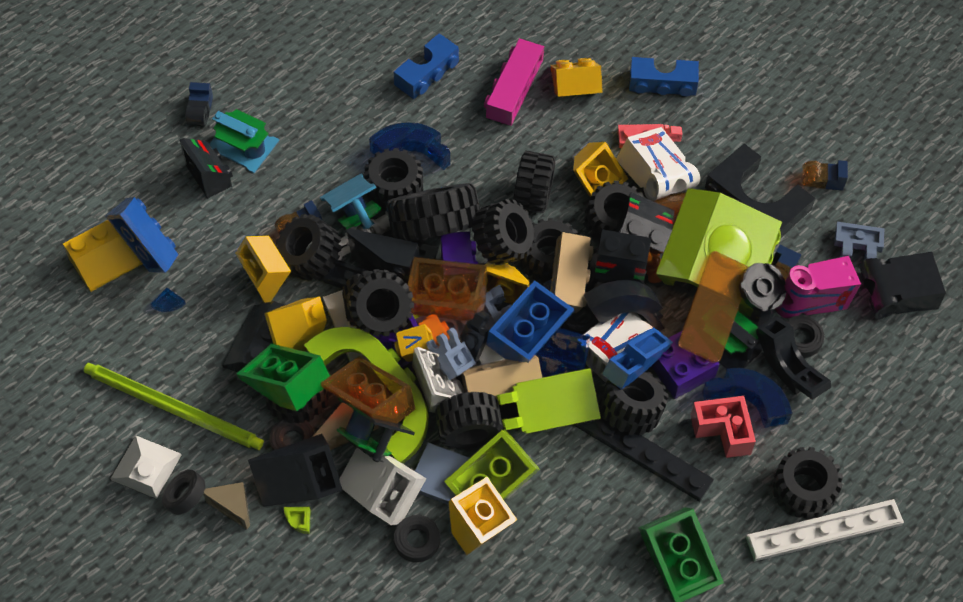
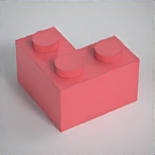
[690,396,756,458]

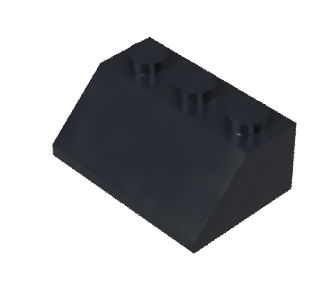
[222,301,285,372]

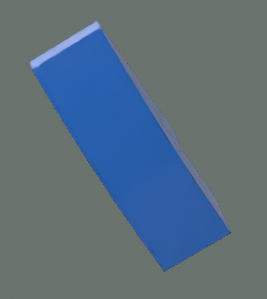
[602,328,673,390]

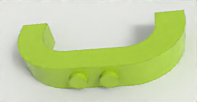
[304,327,429,464]

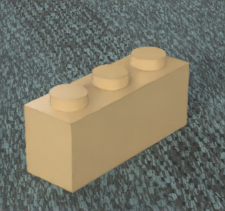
[550,232,593,314]
[461,355,542,398]

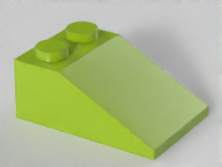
[444,430,540,500]

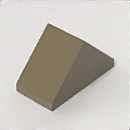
[203,482,250,529]

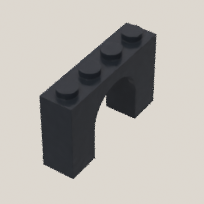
[705,143,815,237]

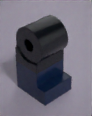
[186,82,213,126]

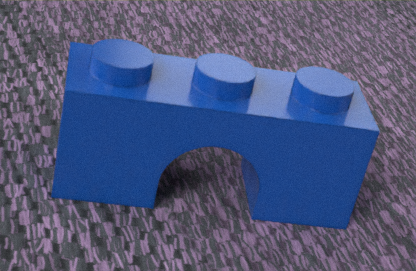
[394,33,459,99]
[629,57,699,96]

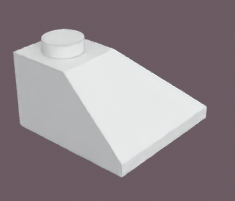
[111,436,181,499]

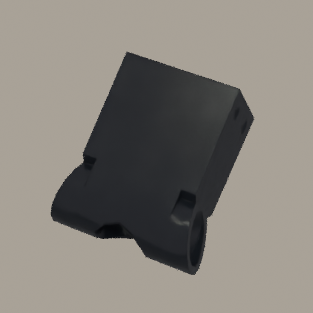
[859,252,946,320]

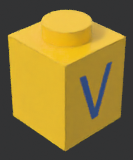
[395,324,433,362]

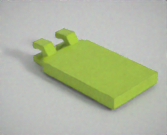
[497,368,601,434]

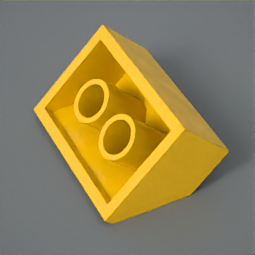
[63,220,142,292]

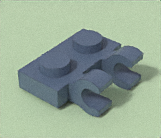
[834,222,884,261]
[426,328,476,380]

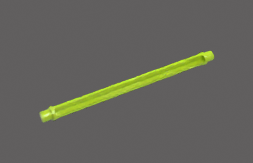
[84,363,264,450]

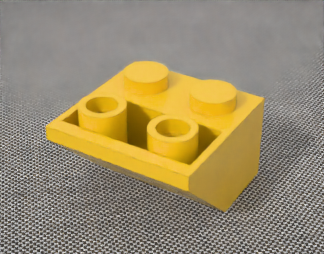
[550,58,602,97]
[235,236,291,303]

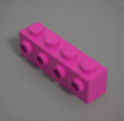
[484,38,544,126]

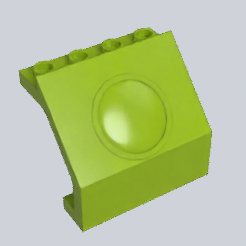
[656,188,782,317]

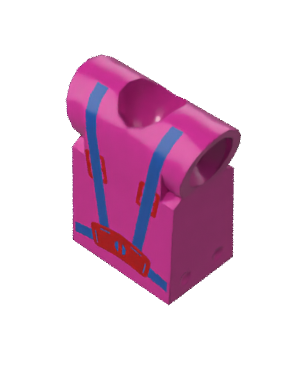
[775,256,861,319]

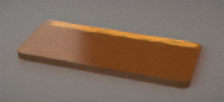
[678,251,749,363]

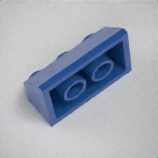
[105,197,179,273]
[486,280,574,363]

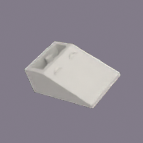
[412,347,464,413]
[339,448,426,525]

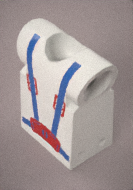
[616,127,700,201]
[576,312,653,382]

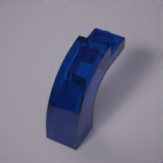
[369,122,451,170]
[702,368,793,428]

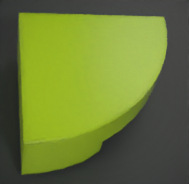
[284,507,311,534]

